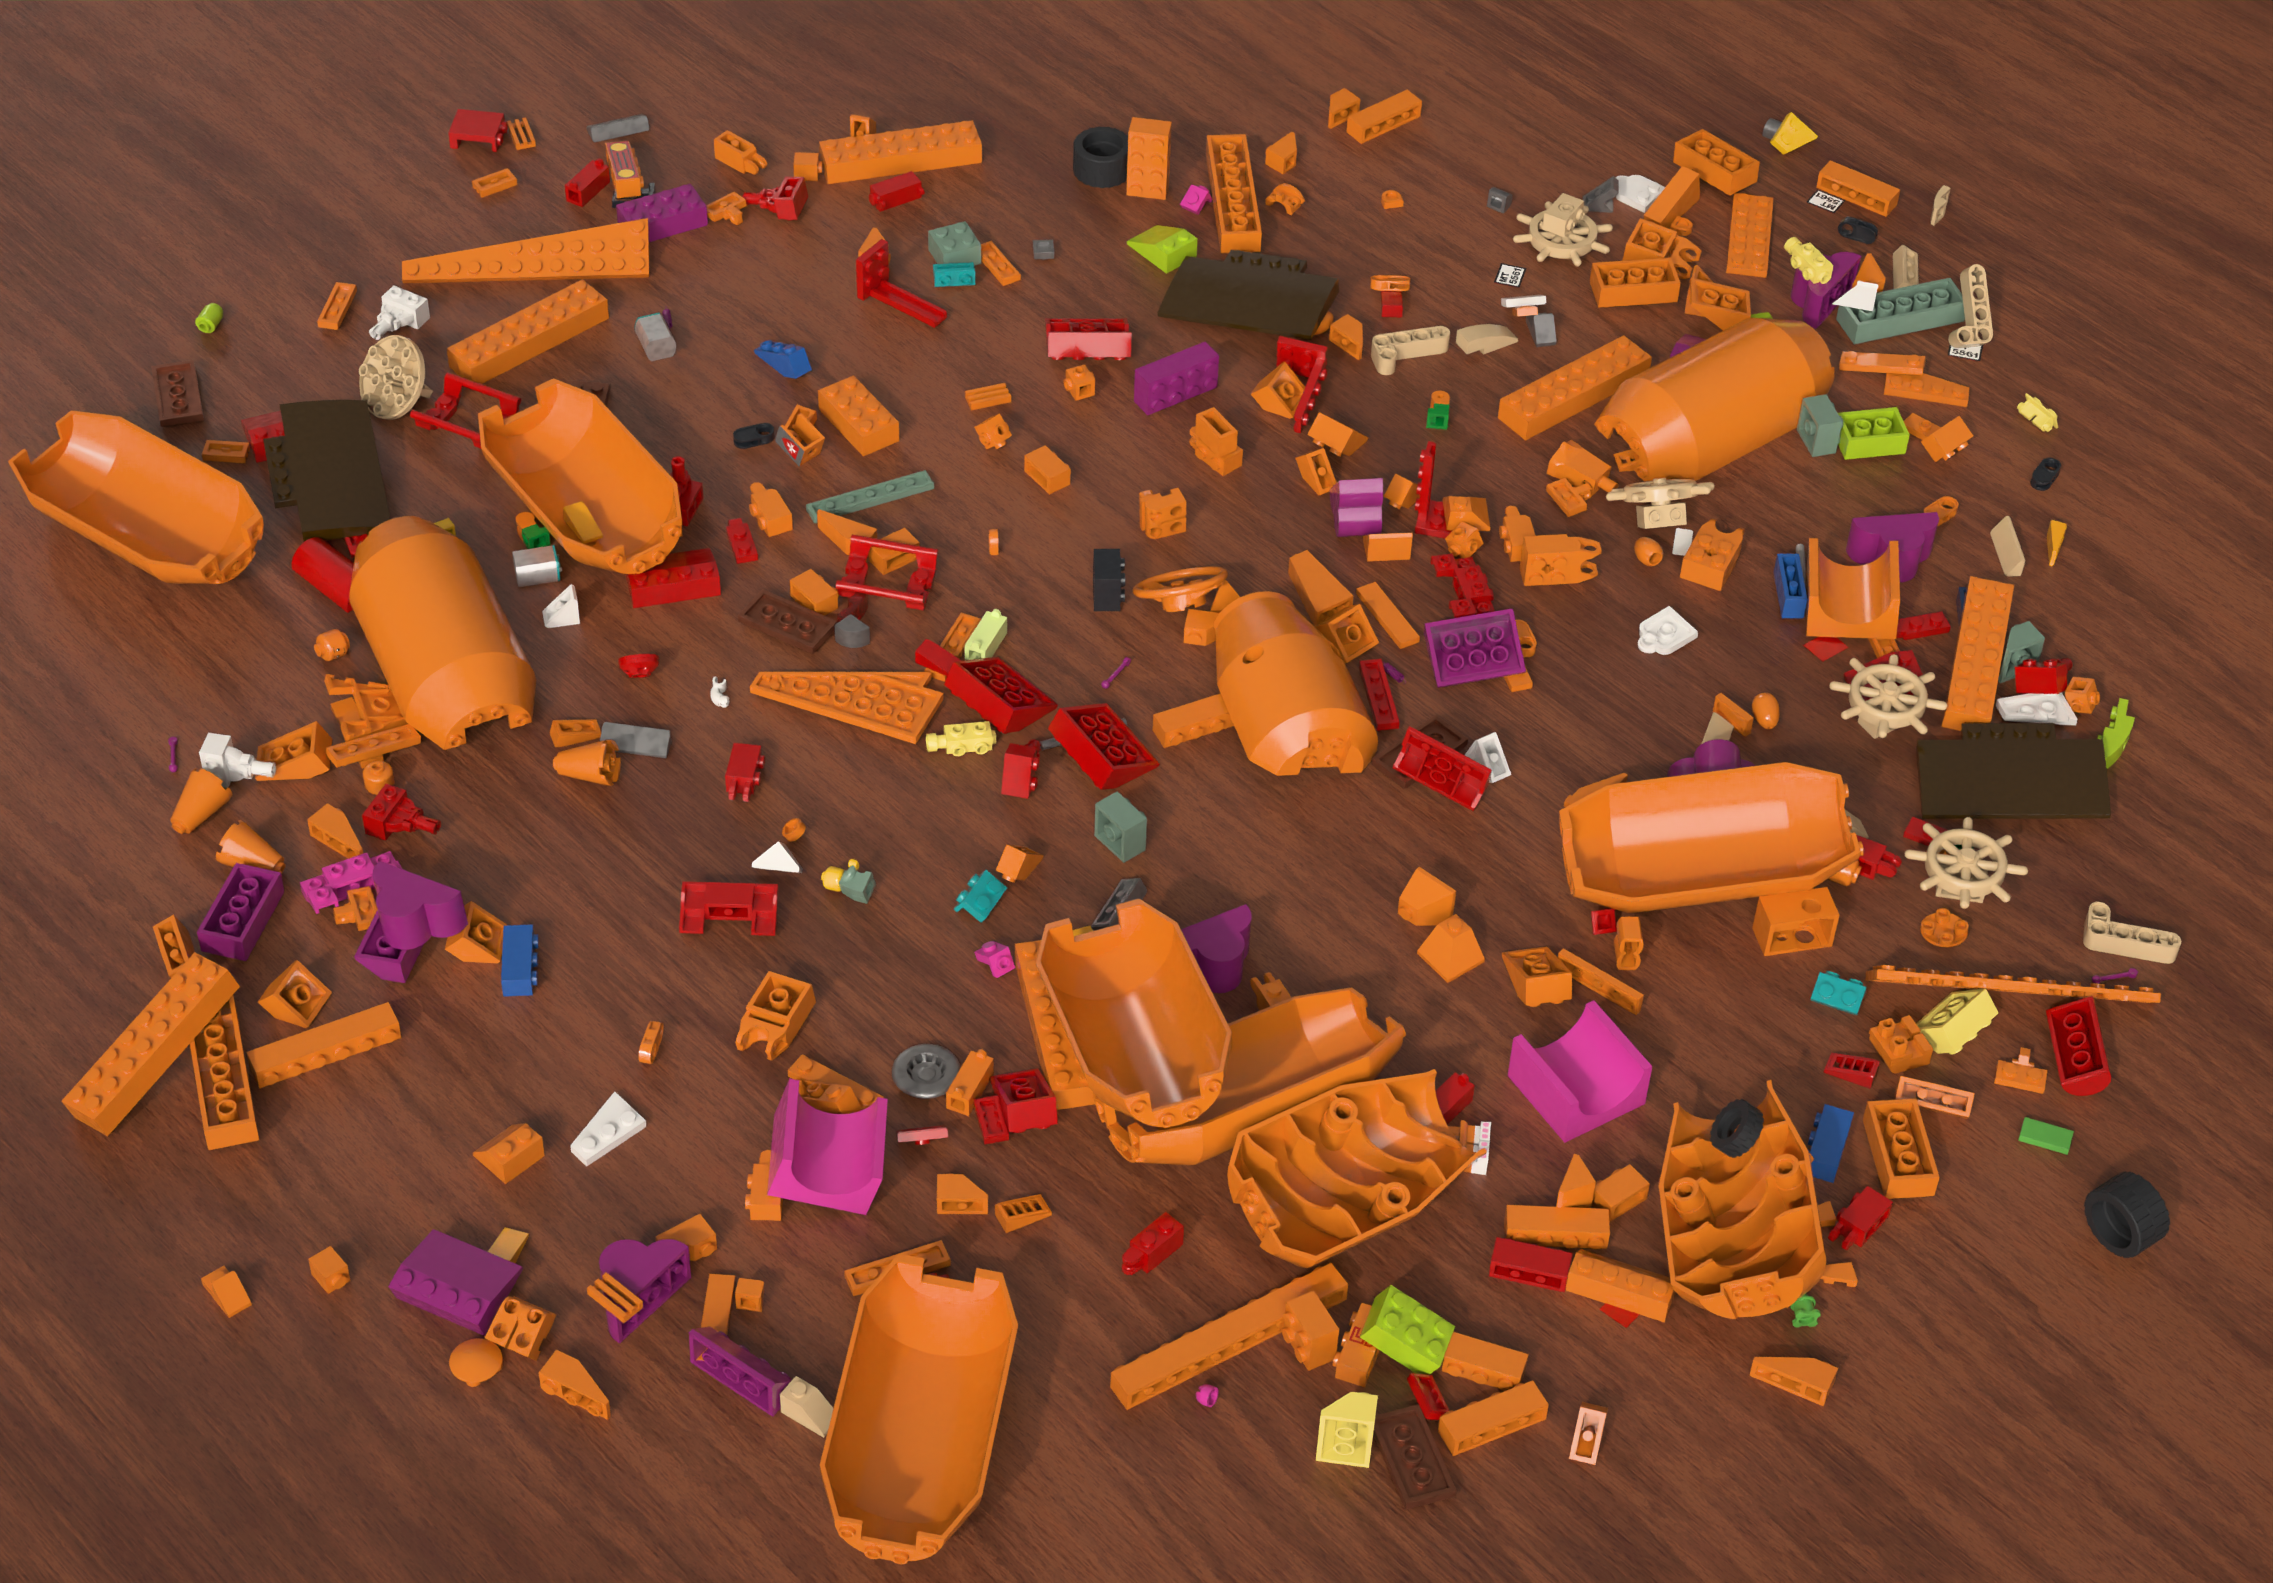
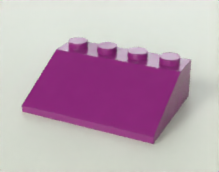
[1424,608,1526,688]
[388,1229,523,1336]

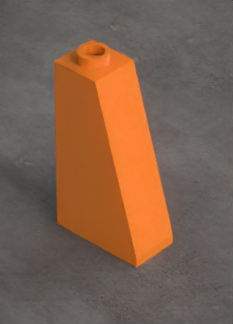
[1644,166,1700,229]
[1288,550,1354,626]

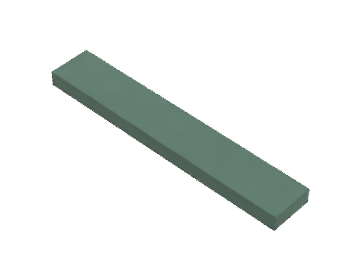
[806,470,934,523]

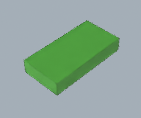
[2018,1117,2074,1155]

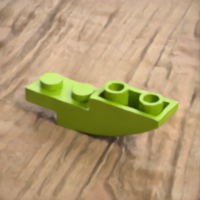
[2097,698,2135,769]

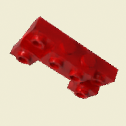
[1430,553,1495,618]
[679,881,779,936]

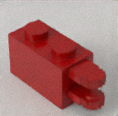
[725,743,765,802]
[1856,835,1902,880]
[1828,1186,1893,1250]
[1122,1212,1184,1276]

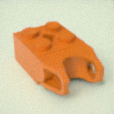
[1622,218,1702,279]
[1680,518,1745,591]
[1520,534,1601,586]
[735,971,816,1060]

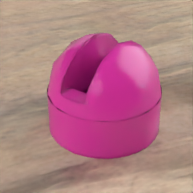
[1196,1384,1218,1407]

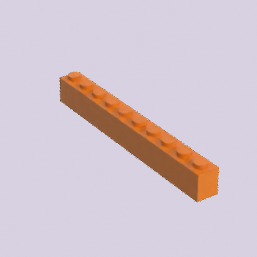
[1110,1263,1348,1410]

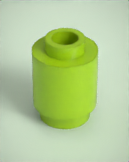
[195,303,223,333]

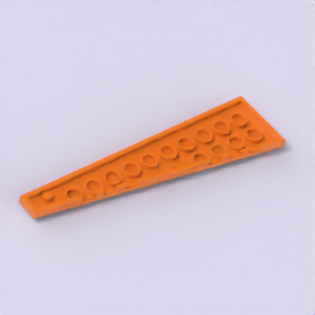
[402,218,649,283]
[1865,965,2161,1003]

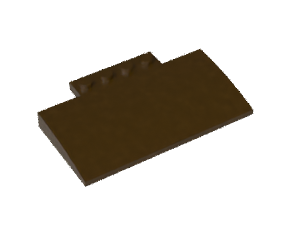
[1157,250,1339,340]
[263,400,390,542]
[1916,723,2111,819]

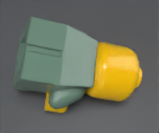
[821,859,876,904]

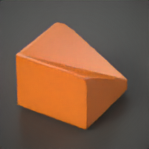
[735,1278,764,1312]

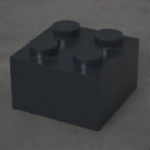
[1093,549,1125,611]

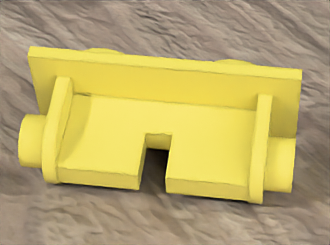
[2017,393,2058,432]

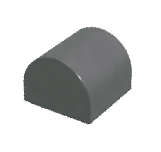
[1762,118,1782,139]
[1486,187,1512,214]

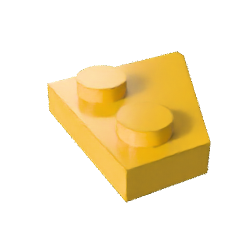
[1770,112,1818,155]

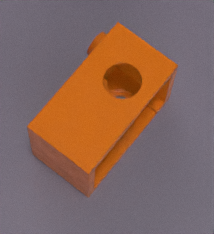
[1752,887,1839,956]

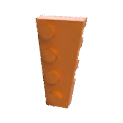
[1884,373,1969,407]

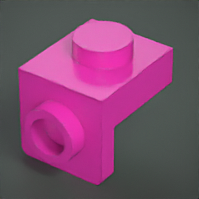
[1180,184,1212,215]
[974,941,1015,978]

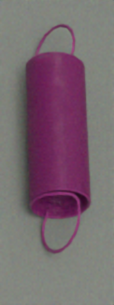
[662,306,672,329]
[1382,661,1406,683]

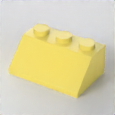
[1916,989,1998,1054]
[1316,1392,1378,1468]

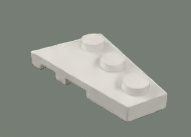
[1995,692,2078,726]
[570,1092,646,1166]

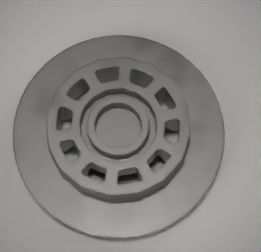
[892,1044,961,1099]

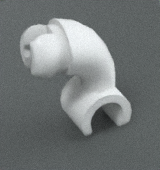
[711,676,730,708]

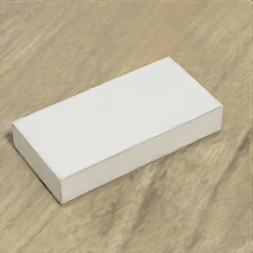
[1501,295,1546,308]

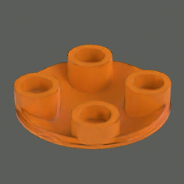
[1920,908,1969,947]
[449,1338,503,1387]

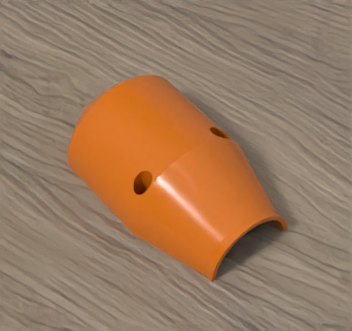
[1213,591,1378,776]
[1227,1069,1487,1268]
[1659,1080,1826,1319]

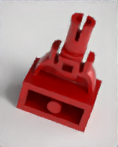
[742,176,808,221]
[670,456,704,527]
[2015,658,2073,694]
[1001,739,1041,799]
[362,784,441,841]

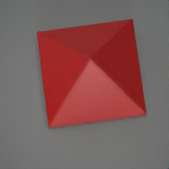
[1591,908,1617,935]

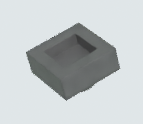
[1033,240,1054,260]

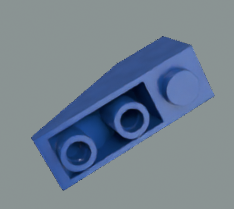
[754,340,812,379]

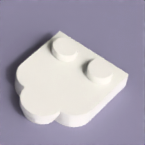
[1615,175,1665,213]
[1638,606,1698,655]

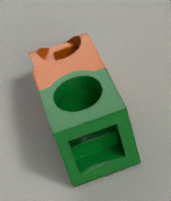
[1426,391,1450,430]
[516,512,551,549]

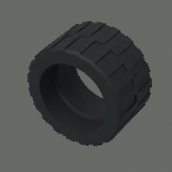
[1073,126,1128,188]
[2084,1171,2170,1258]

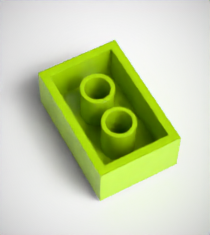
[1838,407,1910,460]
[1360,1285,1455,1375]

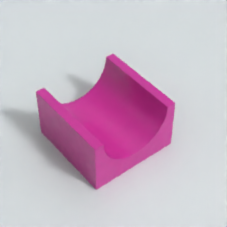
[1508,1000,1652,1143]
[767,1078,888,1215]

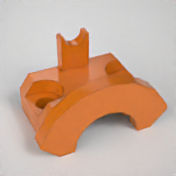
[1265,183,1305,215]

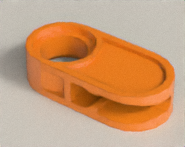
[1370,275,1411,291]
[1923,496,1959,526]
[1515,620,1537,658]
[639,1021,664,1064]

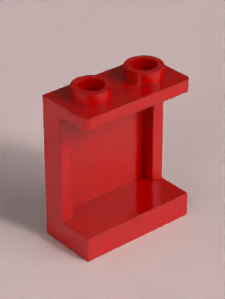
[448,109,508,152]

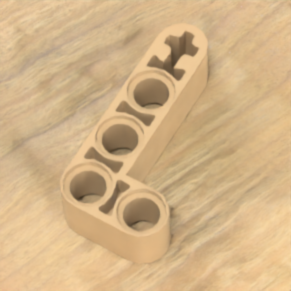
[1948,264,1993,348]
[1371,326,1450,375]
[2083,902,2182,964]

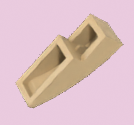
[1456,324,1518,355]

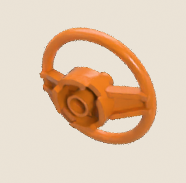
[1133,566,1228,612]

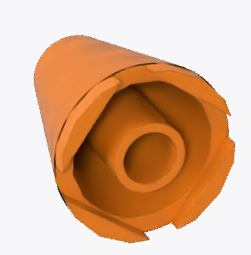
[553,739,621,786]
[170,768,233,834]
[216,820,286,874]

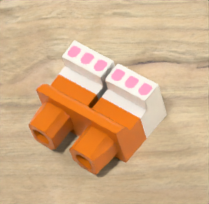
[1448,1120,1491,1175]

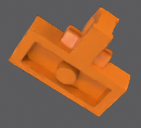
[706,192,746,225]
[1546,478,1592,517]
[333,886,378,931]
[1994,1047,2047,1094]

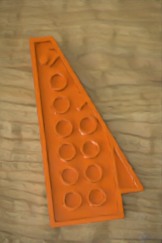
[750,672,944,744]

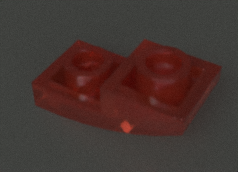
[837,593,868,623]

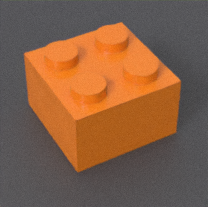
[1282,1290,1339,1371]

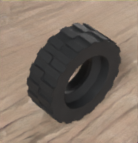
[1710,1099,1764,1158]

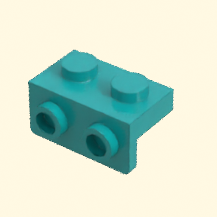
[933,262,975,287]
[954,870,1007,922]
[1811,971,1866,1016]

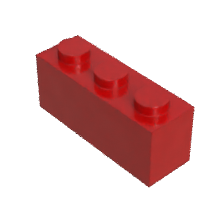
[1489,1237,1572,1293]

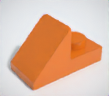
[201,1266,252,1318]

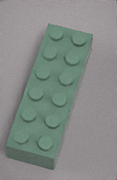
[1836,278,1965,344]

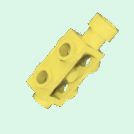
[1784,237,1833,284]
[926,721,996,756]

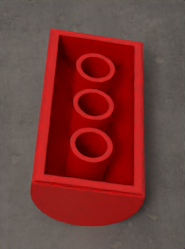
[292,537,354,613]
[2046,996,2111,1096]

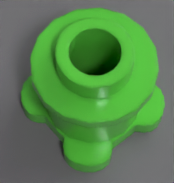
[1790,1294,1821,1327]

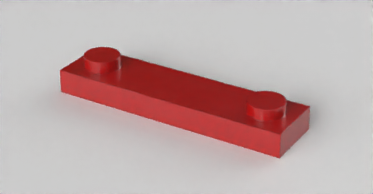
[1359,659,1400,731]

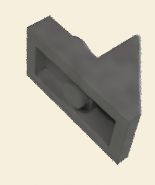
[1583,176,1619,213]
[1526,313,1557,347]

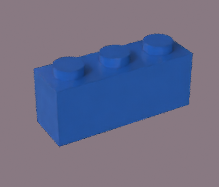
[1774,554,1807,618]
[501,925,539,997]
[1807,1104,1854,1183]

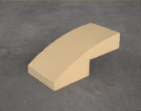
[1930,185,1951,225]

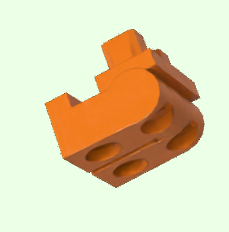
[1139,488,1186,539]
[1869,1015,1933,1074]
[485,1296,556,1361]

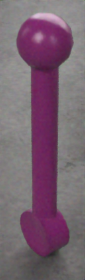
[1101,657,1131,689]
[168,737,178,772]
[2092,968,2138,984]

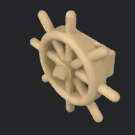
[1513,193,1613,266]
[1606,478,1715,529]
[1829,654,1947,739]
[1905,817,2028,909]

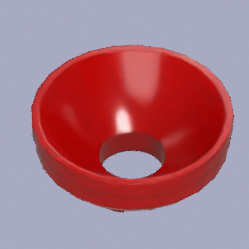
[618,654,660,678]

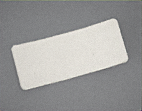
[1672,528,1693,556]

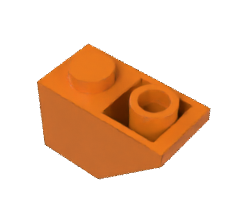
[1265,132,1297,174]

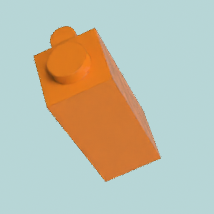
[946,1049,994,1116]

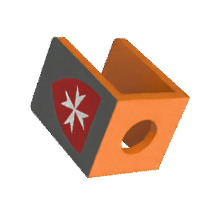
[775,413,825,467]

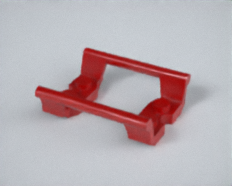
[410,372,521,449]
[836,534,938,611]

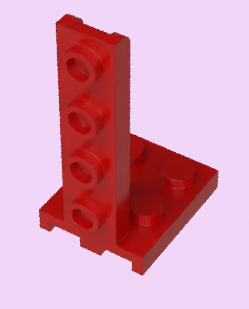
[856,239,947,328]
[1277,336,1328,434]
[1415,441,1453,539]

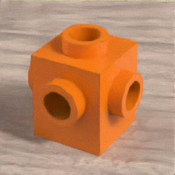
[1063,364,1095,401]
[974,413,1012,449]
[1445,522,1483,558]
[2065,677,2100,714]

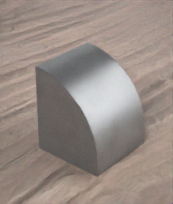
[835,614,870,648]

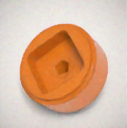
[782,818,806,842]

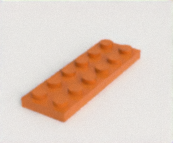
[1726,193,1773,278]

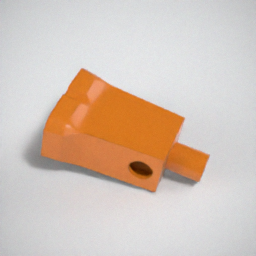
[1547,440,1619,496]

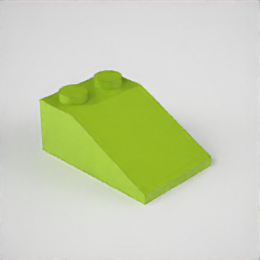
[1127,225,1198,274]

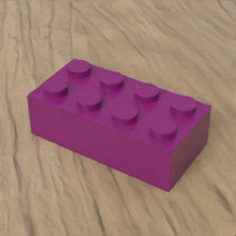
[616,184,708,242]
[1134,341,1219,416]
[197,863,284,961]

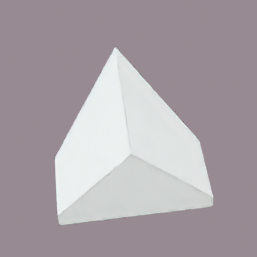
[1833,281,1878,311]
[542,584,580,628]
[1465,732,1511,783]
[752,841,802,873]

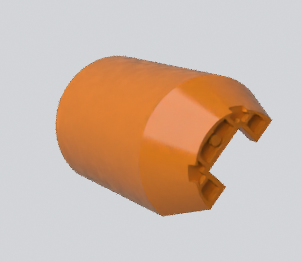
[1594,318,1834,482]
[478,378,682,574]
[8,411,264,584]
[349,516,536,750]
[1559,762,1864,913]
[1036,899,1232,1128]
[1093,987,1406,1165]
[820,1254,1018,1564]

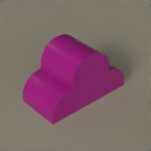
[1791,252,1861,329]
[1330,478,1383,537]
[1846,512,1939,582]
[1667,739,1756,777]
[372,861,468,950]
[1181,904,1252,993]
[599,1239,691,1344]

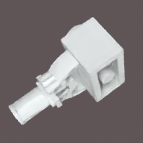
[369,286,430,340]
[199,733,276,788]

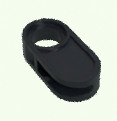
[1838,217,1878,244]
[733,423,775,449]
[2030,458,2061,491]

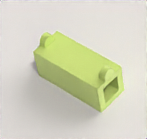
[965,609,1007,660]

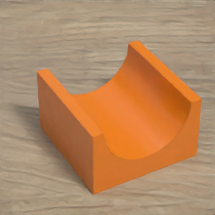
[1806,538,1900,639]

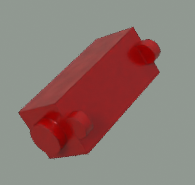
[565,158,610,208]
[869,171,925,212]
[1435,1072,1475,1125]

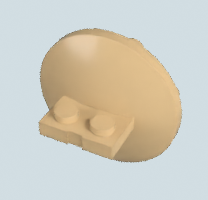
[359,335,433,420]

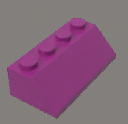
[354,910,424,983]
[689,1327,792,1417]

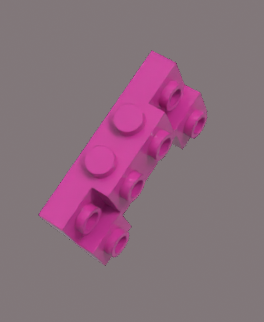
[300,851,402,914]

